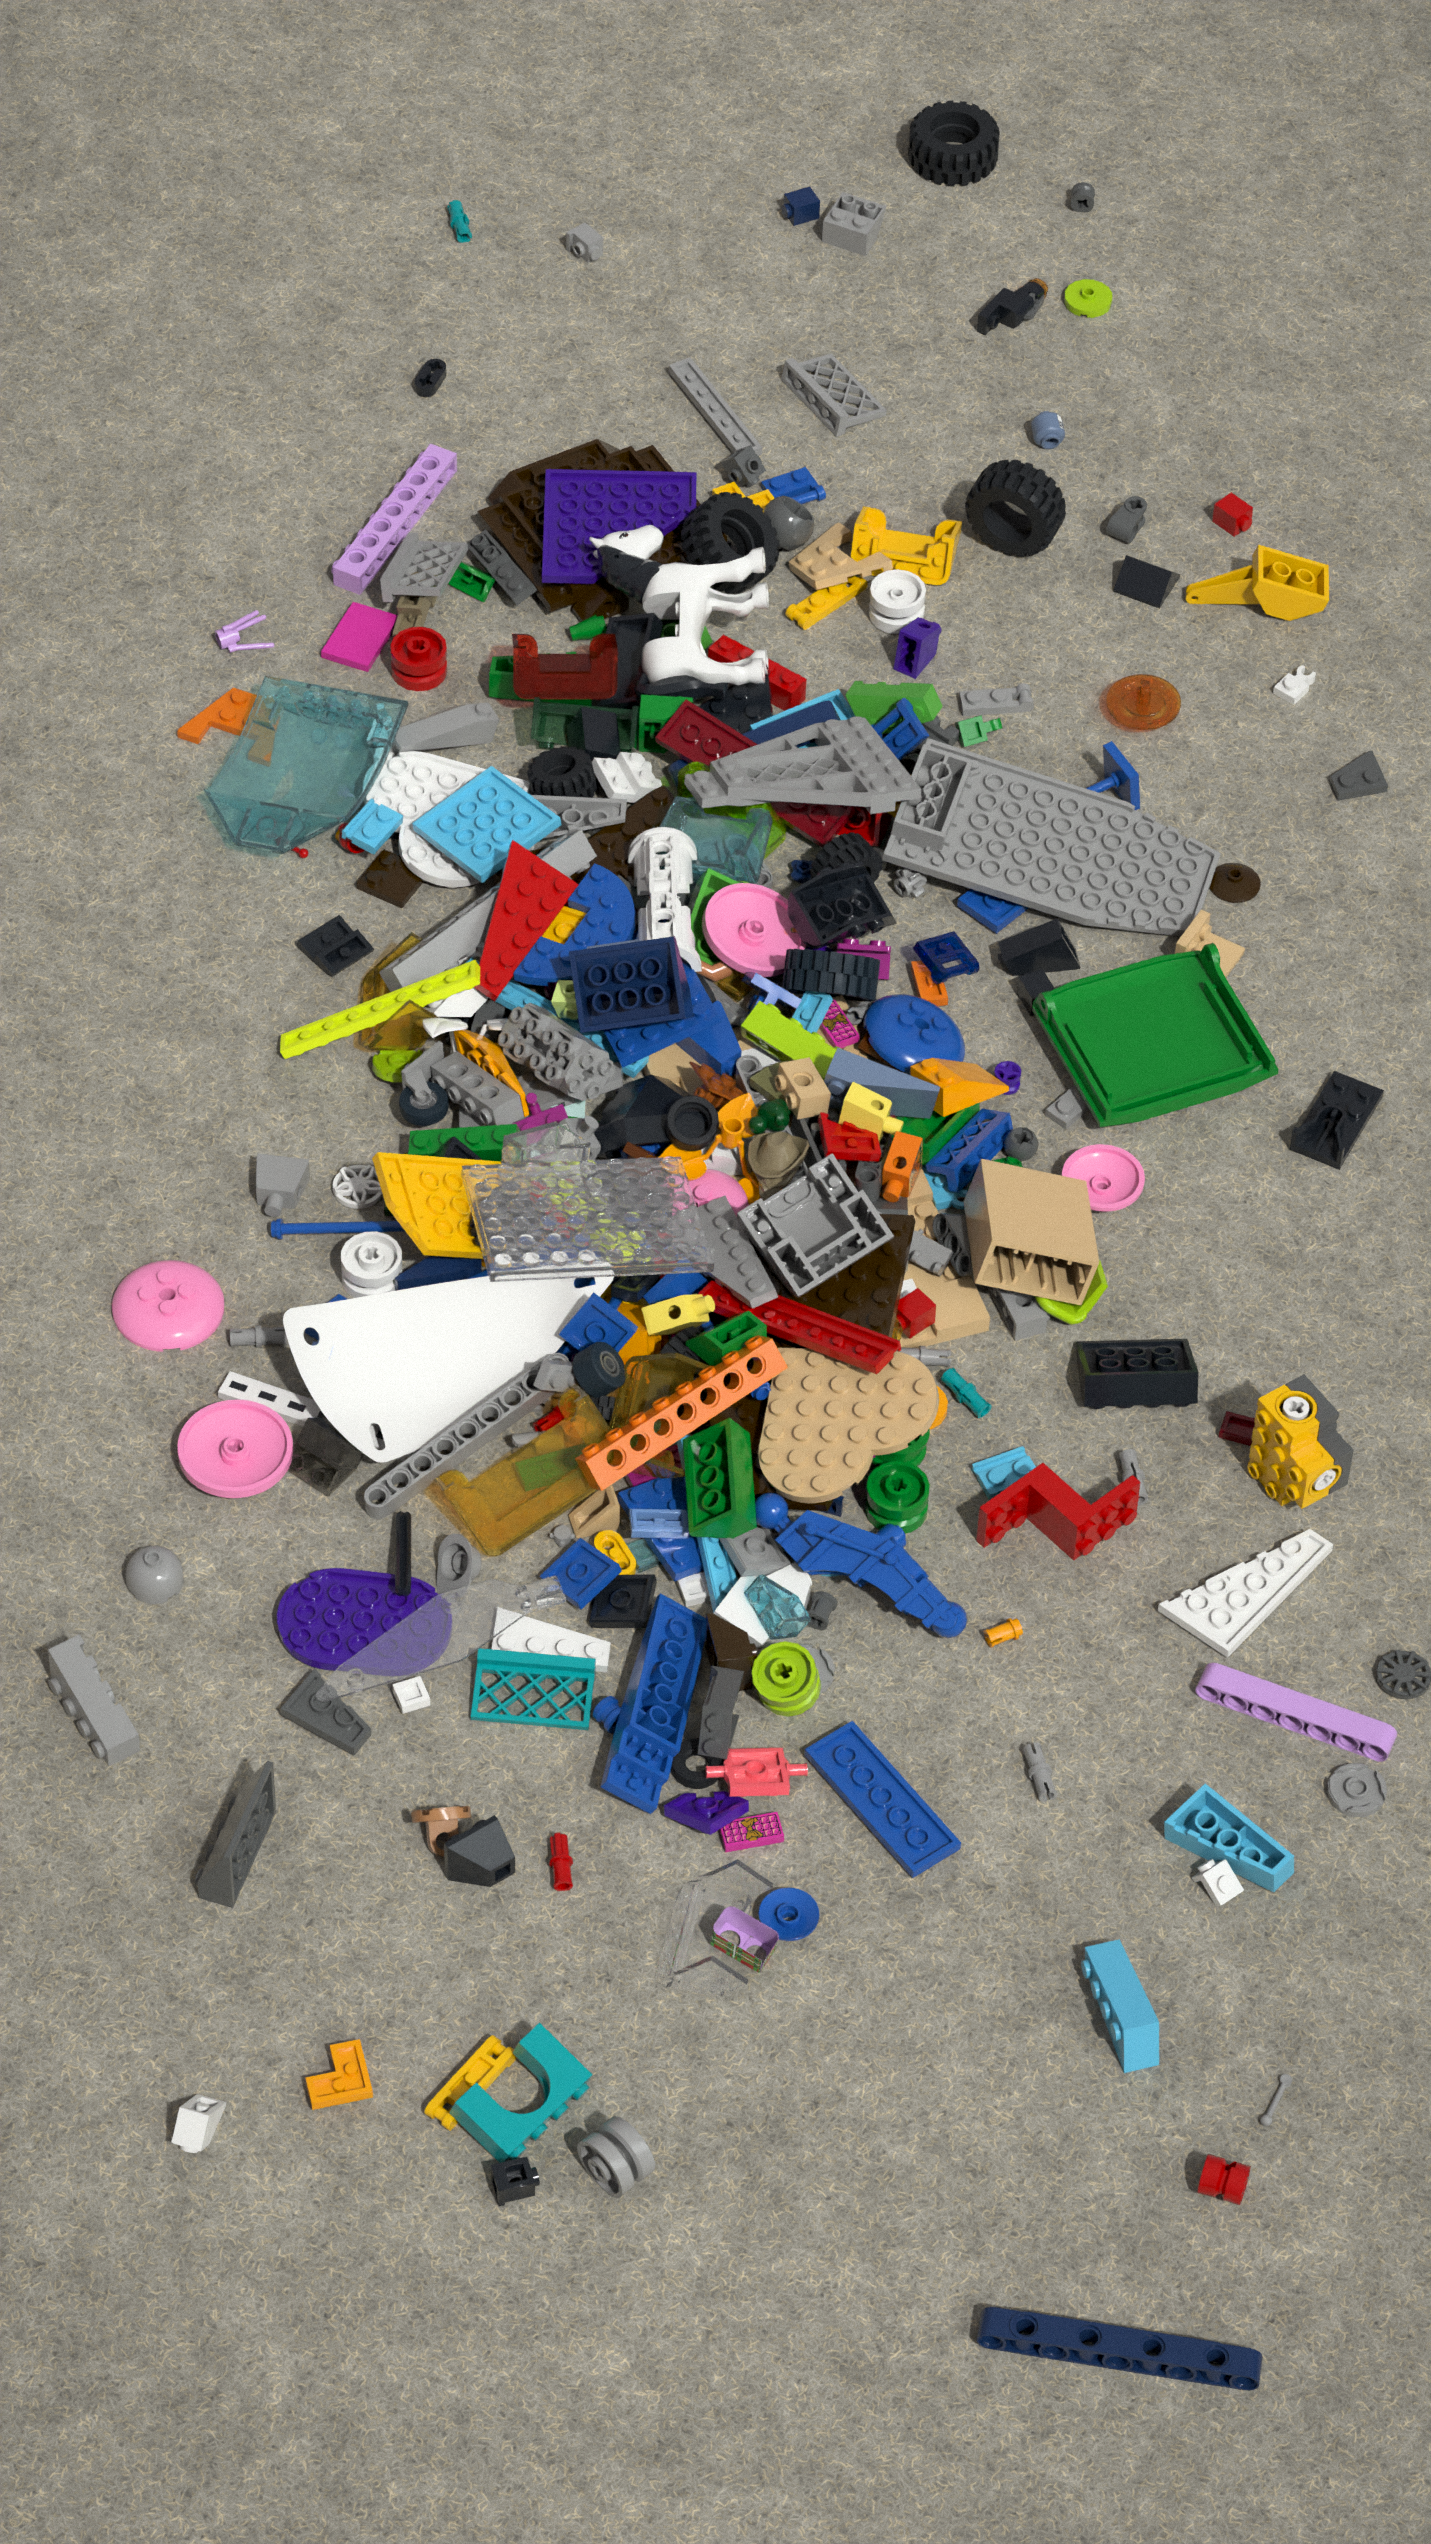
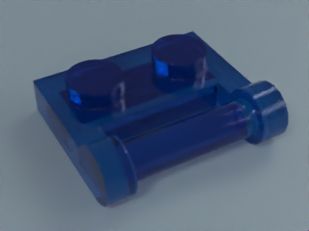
[913,931,980,984]

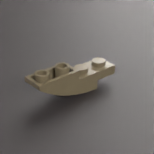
[392,567,442,637]

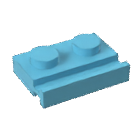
[342,798,403,855]
[971,1446,1036,1500]

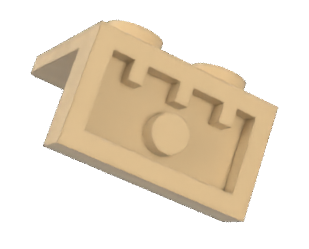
[1175,910,1245,978]

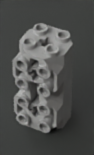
[498,1003,614,1101]

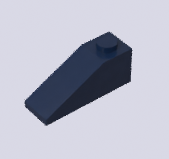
[394,1256,482,1291]

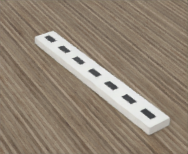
[218,1371,427,1469]

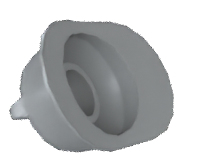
[436,1533,482,1603]

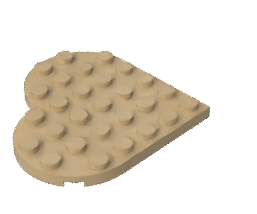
[758,1348,939,1503]

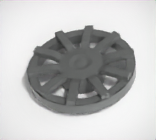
[1376,1650,1431,1699]

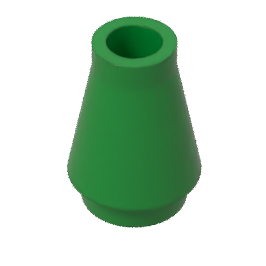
[569,614,607,641]

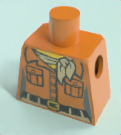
[882,1131,923,1203]

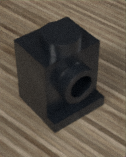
[491,2157,540,2207]

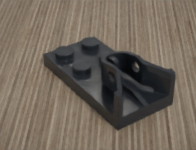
[1289,1071,1384,1170]

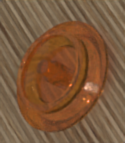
[1106,674,1181,730]

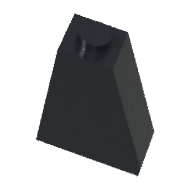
[997,918,1081,976]

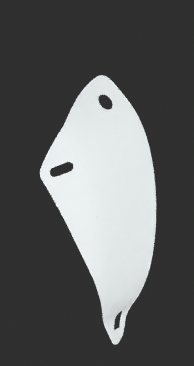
[283,1262,614,1463]

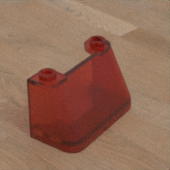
[512,634,618,699]

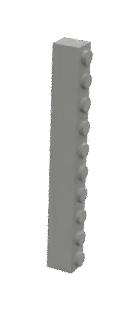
[379,829,597,992]

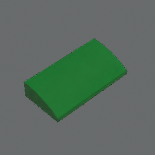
[890,1103,980,1165]

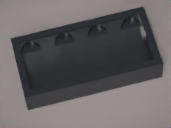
[591,613,663,713]

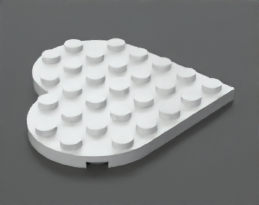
[363,751,530,888]

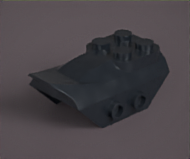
[787,861,897,949]

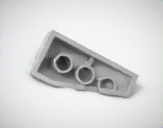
[531,795,627,838]

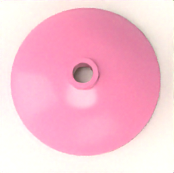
[1062,1144,1145,1212]

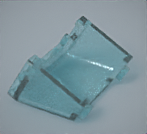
[656,796,773,884]

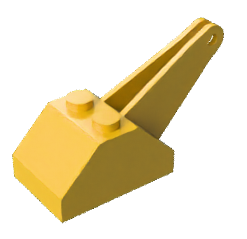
[1186,545,1329,621]

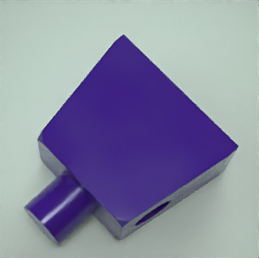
[893,617,942,679]

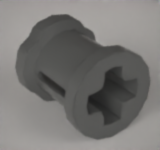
[803,1591,838,1630]

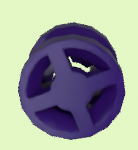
[994,1061,1021,1095]

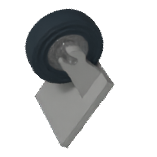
[399,1041,449,1126]

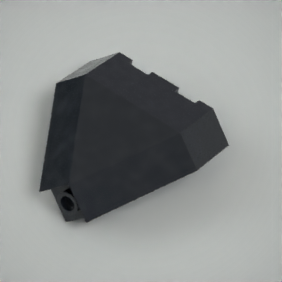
[594,1075,708,1160]

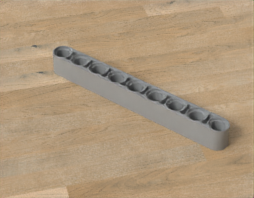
[364,1353,569,1519]

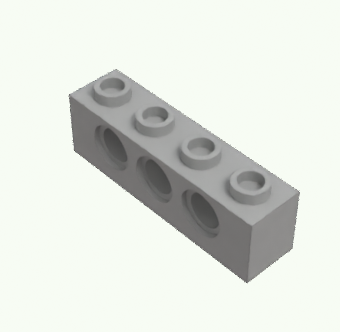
[431,1051,524,1126]
[987,1286,1050,1341]

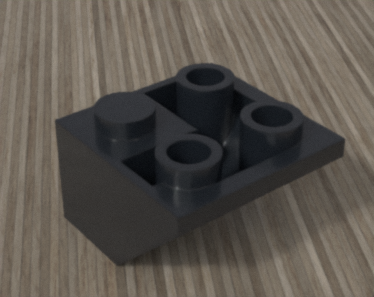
[444,1815,515,1887]

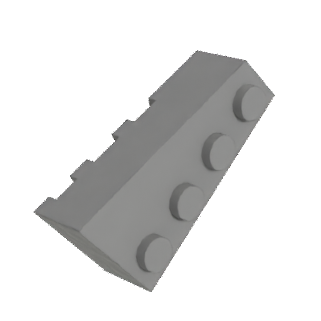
[48,1634,140,1766]

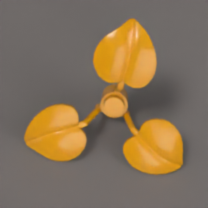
[657,1093,782,1205]

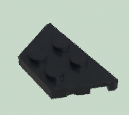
[699,665,773,734]

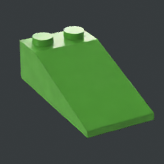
[688,868,739,981]

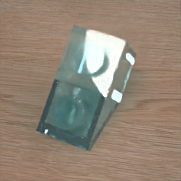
[744,1575,811,1640]

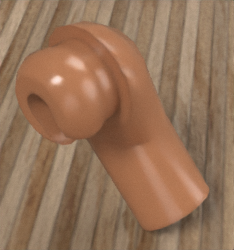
[696,960,734,982]

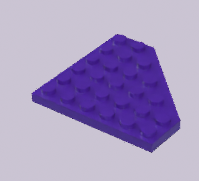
[542,469,697,584]

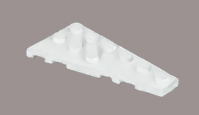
[1158,1529,1333,1658]

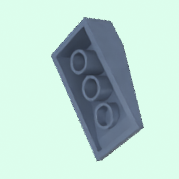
[824,1047,940,1119]

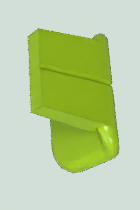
[1035,1260,1108,1325]

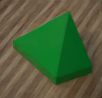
[448,561,495,602]

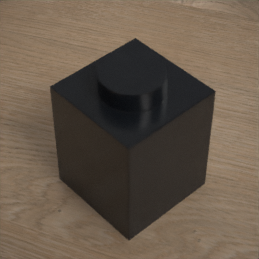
[1017,969,1055,1016]

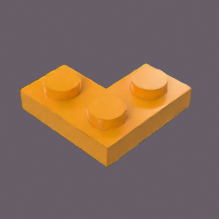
[305,2039,373,2110]

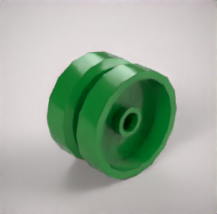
[865,1461,930,1534]

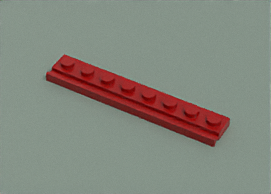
[698,1280,902,1374]

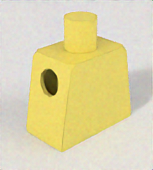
[838,1082,904,1142]
[641,1294,715,1335]

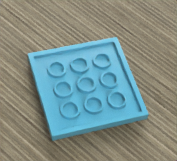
[412,766,562,883]

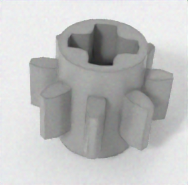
[894,867,927,898]

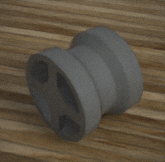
[1071,182,1095,213]

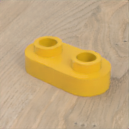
[594,1530,636,1575]

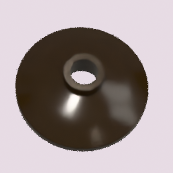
[1209,863,1261,903]

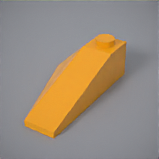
[453,1029,529,1117]

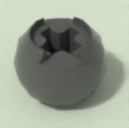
[1004,1127,1038,1161]

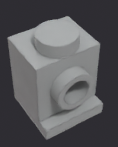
[566,223,603,263]

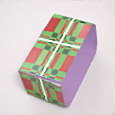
[710,1906,779,1973]

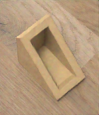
[569,1485,620,1538]

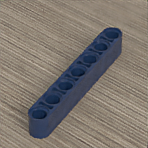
[668,701,841,794]

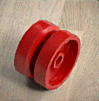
[390,627,447,691]

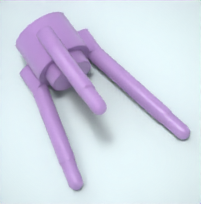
[215,610,275,653]

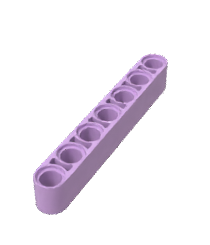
[1195,1663,1397,1762]

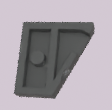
[1330,751,1388,801]

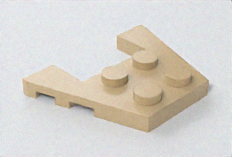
[789,522,893,590]

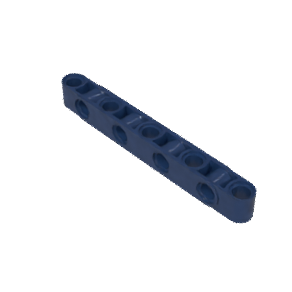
[977,2307,1263,2391]

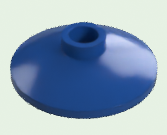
[759,1888,819,1941]

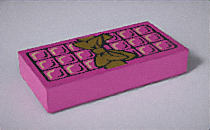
[819,999,859,1048]
[719,1812,784,1853]

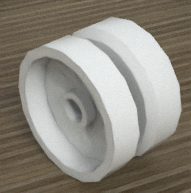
[868,569,926,634]
[341,1232,402,1298]

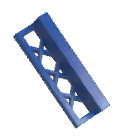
[926,1108,1013,1193]

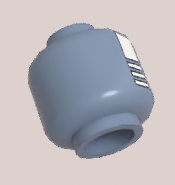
[1031,411,1065,449]

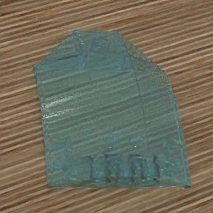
[204,676,409,854]

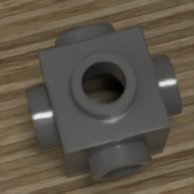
[721,445,766,488]

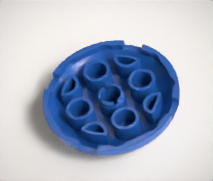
[864,994,965,1075]

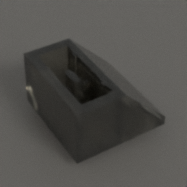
[288,1417,364,1496]

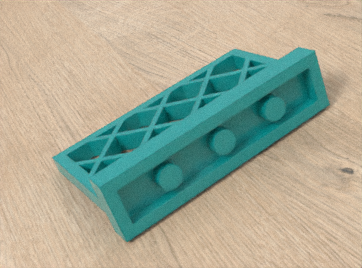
[471,1648,596,1730]

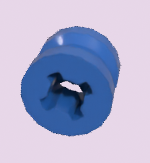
[593,1696,621,1734]

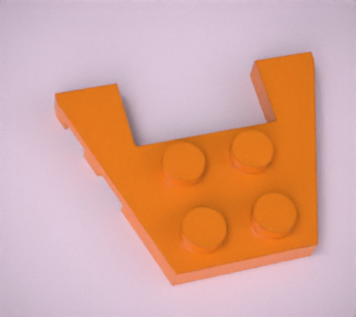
[177,687,280,767]

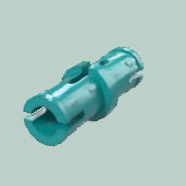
[447,200,472,243]
[941,1368,992,1418]

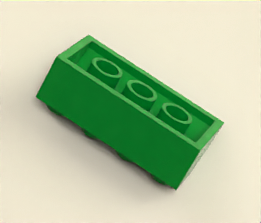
[683,1418,757,1539]

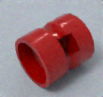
[1197,2154,1251,2205]

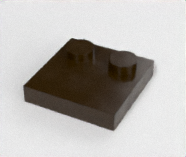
[356,849,424,908]

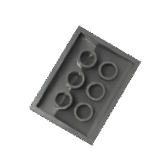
[195,1761,276,1908]

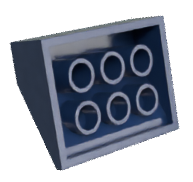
[569,936,694,1033]

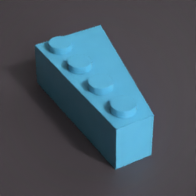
[1164,1783,1294,1892]
[1081,1939,1159,2073]

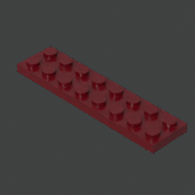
[655,699,856,848]

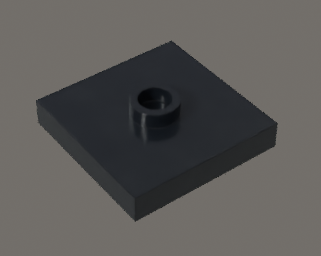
[589,1574,657,1628]

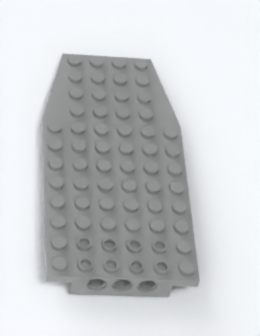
[882,738,1221,936]

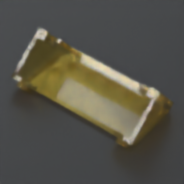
[434,1384,614,1557]

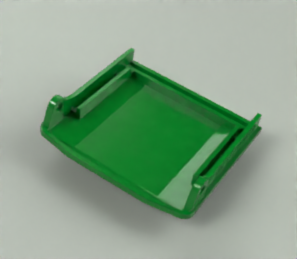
[1033,943,1279,1127]

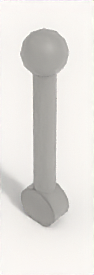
[1260,2074,1292,2127]

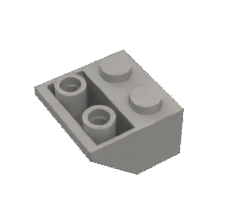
[822,192,886,256]

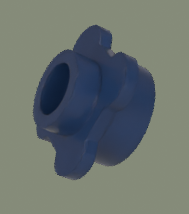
[791,860,813,884]

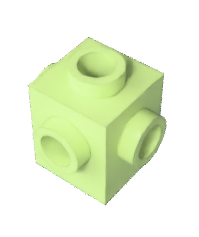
[551,980,578,1020]

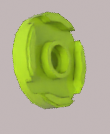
[1064,279,1112,318]
[373,1045,423,1082]

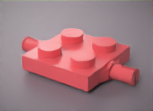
[705,1748,808,1797]

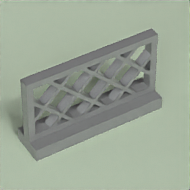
[781,354,887,437]
[380,533,468,602]

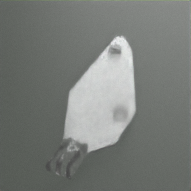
[316,1575,566,1702]

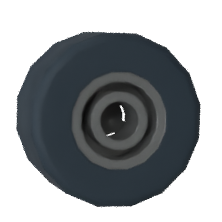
[572,1342,626,1398]

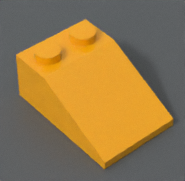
[910,1058,1009,1117]

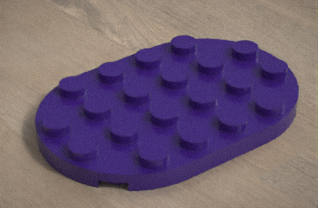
[277,1568,452,1677]

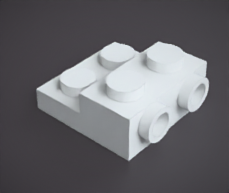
[592,752,662,803]

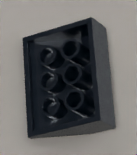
[1075,1339,1199,1409]

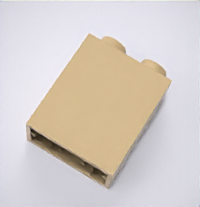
[964,1159,1099,1305]

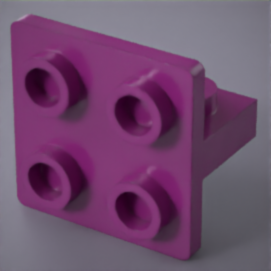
[837,939,891,980]

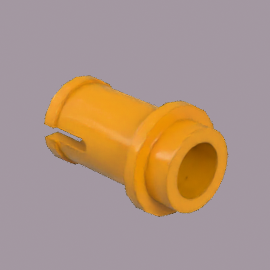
[983,1618,1023,1648]

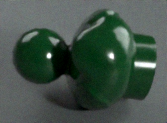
[748,1099,791,1135]

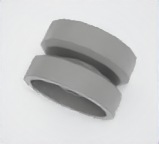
[577,2116,655,2198]

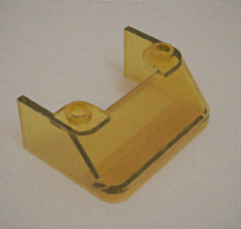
[358,932,439,1051]
[607,1353,709,1478]

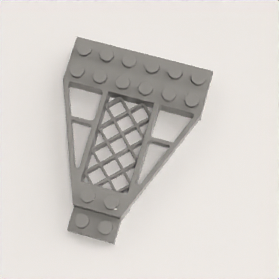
[684,716,921,814]

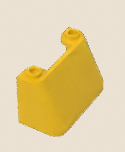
[851,506,962,585]

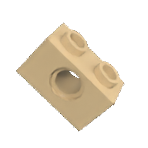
[775,1057,831,1120]

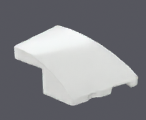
[713,1575,785,1650]

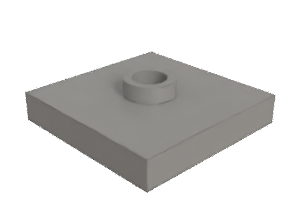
[719,1524,791,1577]

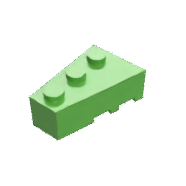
[845,681,943,735]

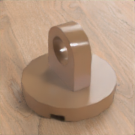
[411,1806,471,1857]

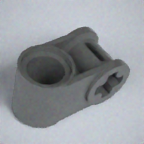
[1106,496,1147,544]

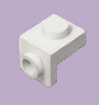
[1191,1859,1244,1907]

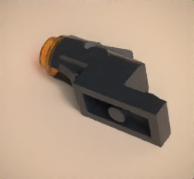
[977,278,1048,335]

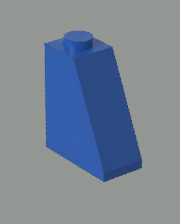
[677,1000,742,1076]

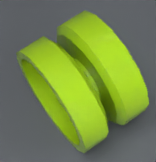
[752,1641,821,1717]

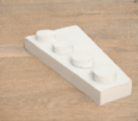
[492,1608,611,1672]

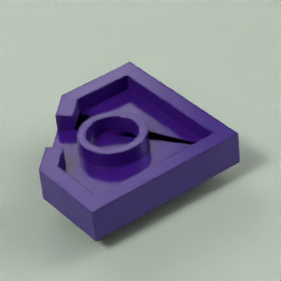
[664,1791,749,1835]

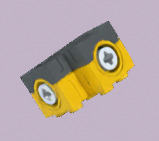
[1247,1374,1354,1509]

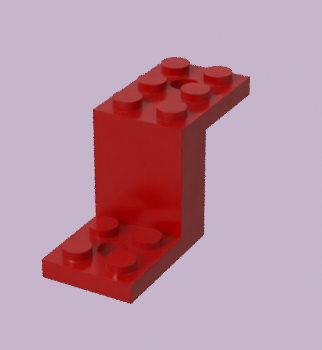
[976,1463,1141,1561]

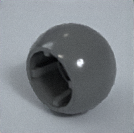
[762,496,814,550]

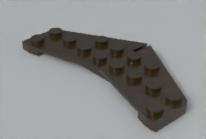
[491,785,687,888]

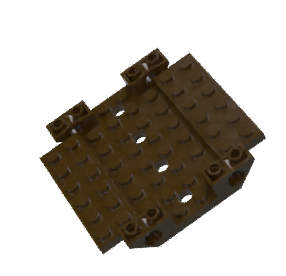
[477,439,727,621]

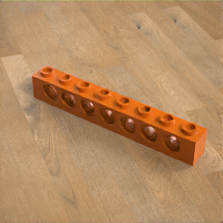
[575,1335,788,1491]

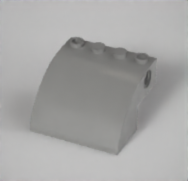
[736,1153,894,1298]

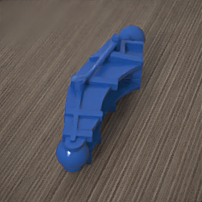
[755,1492,967,1638]

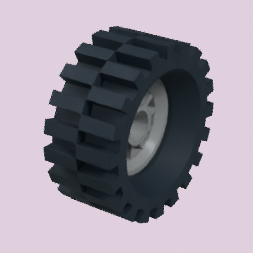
[782,949,880,1002]

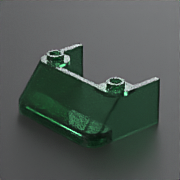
[530,697,640,753]

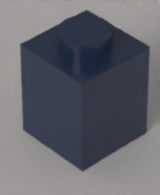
[781,186,820,226]

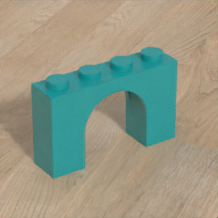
[449,2022,593,2163]

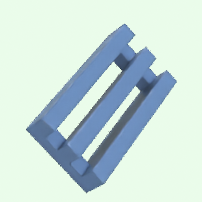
[629,1509,689,1538]

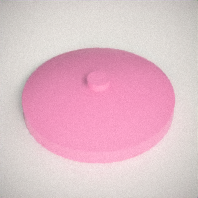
[702,883,806,977]
[177,1400,293,1498]

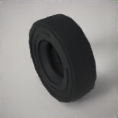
[671,1738,724,1789]

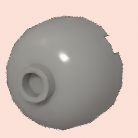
[126,1545,184,1604]

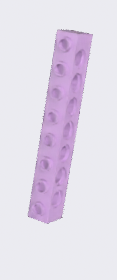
[331,444,457,595]

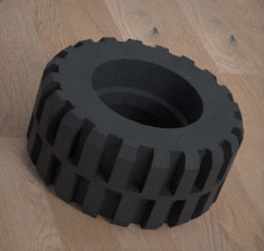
[908,100,1000,187]
[965,459,1066,557]
[681,492,779,594]

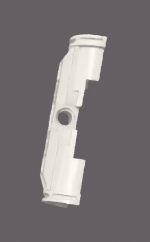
[628,827,702,972]

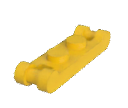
[785,575,868,630]
[424,2035,517,2131]

